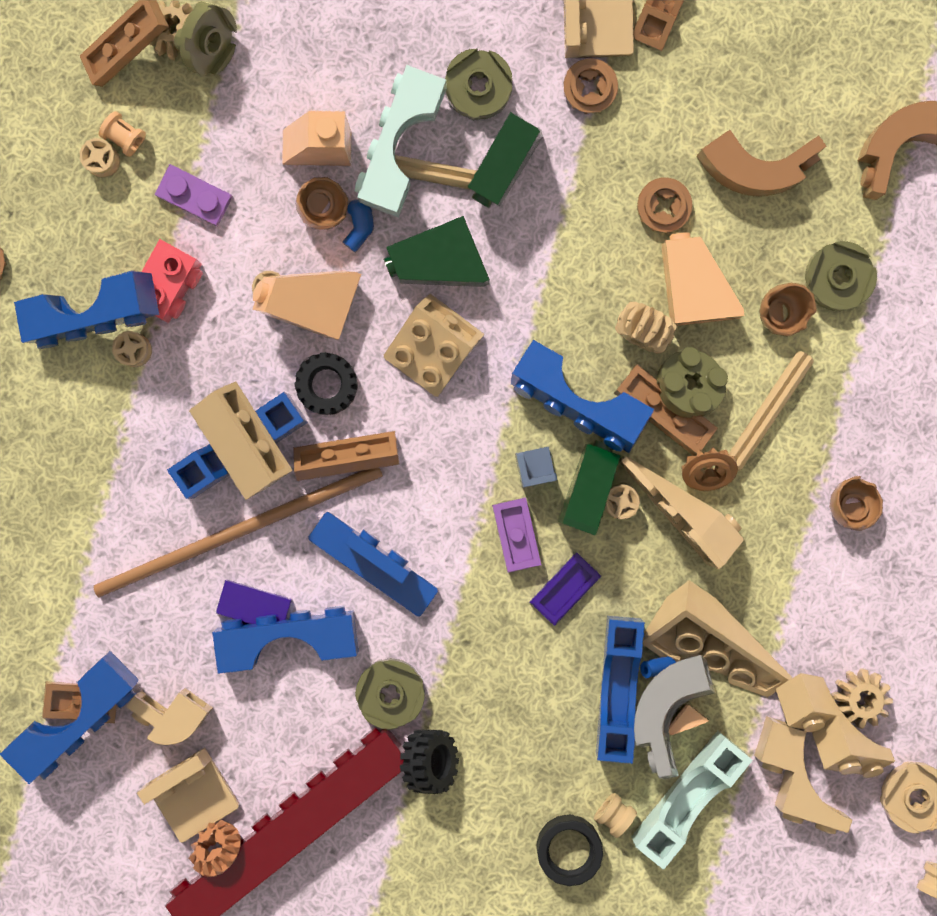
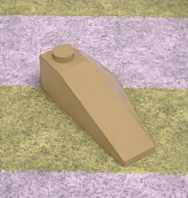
[619,456,744,569]
[643,580,792,697]

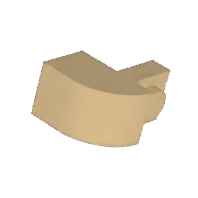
[126,688,213,745]

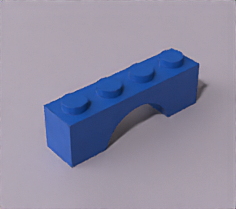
[14,271,159,349]
[511,340,655,453]
[167,392,308,499]
[212,606,359,674]
[596,615,645,764]
[0,651,139,784]

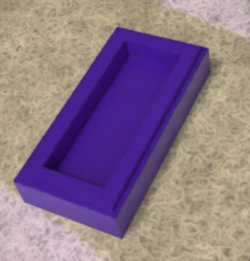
[529,552,601,626]
[216,579,292,624]

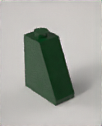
[468,112,543,208]
[383,216,490,287]
[558,440,621,536]

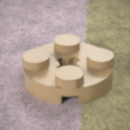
[880,761,937,833]

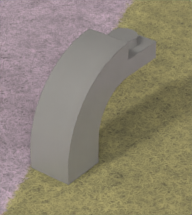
[634,655,715,779]

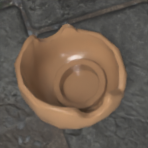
[296,177,348,230]
[759,283,817,337]
[829,476,883,531]

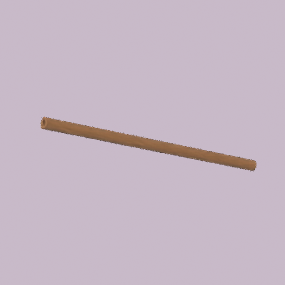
[93,468,383,598]

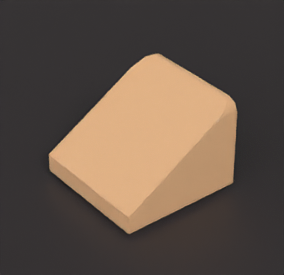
[669,704,709,735]

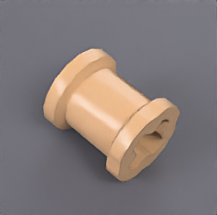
[99,111,146,157]

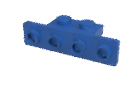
[308,512,438,617]

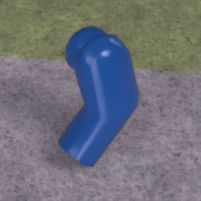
[342,199,374,253]
[640,656,676,678]

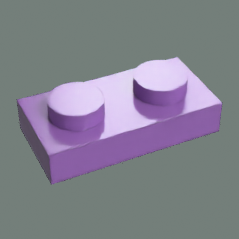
[154,164,233,227]
[492,497,541,573]

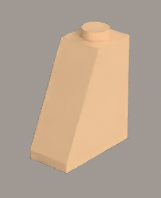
[282,111,352,166]
[661,232,745,326]
[252,271,361,340]

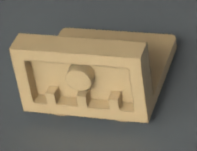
[563,0,634,58]
[383,294,485,397]
[137,747,240,843]

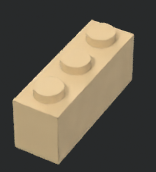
[189,382,293,500]

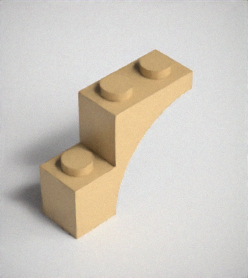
[776,673,895,778]
[754,716,852,834]

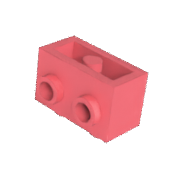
[141,239,203,323]

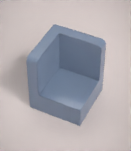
[515,447,557,488]

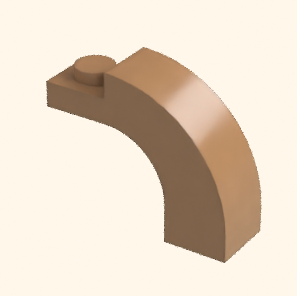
[857,101,937,200]
[696,130,827,196]

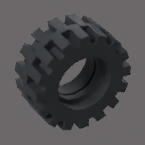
[294,352,358,415]
[400,730,459,794]

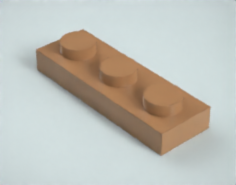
[80,0,169,87]
[614,364,718,456]
[293,431,399,481]

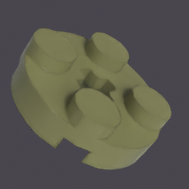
[174,1,237,76]
[445,48,512,121]
[805,241,877,311]
[657,347,728,418]
[355,658,425,730]

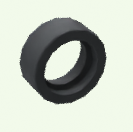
[536,814,603,886]

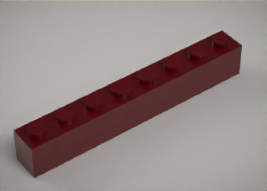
[165,727,405,916]

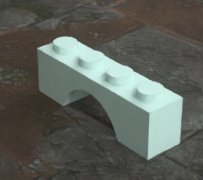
[354,65,447,218]
[631,731,753,870]

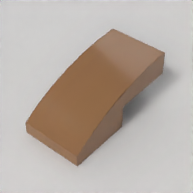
[633,0,684,51]
[42,681,117,724]

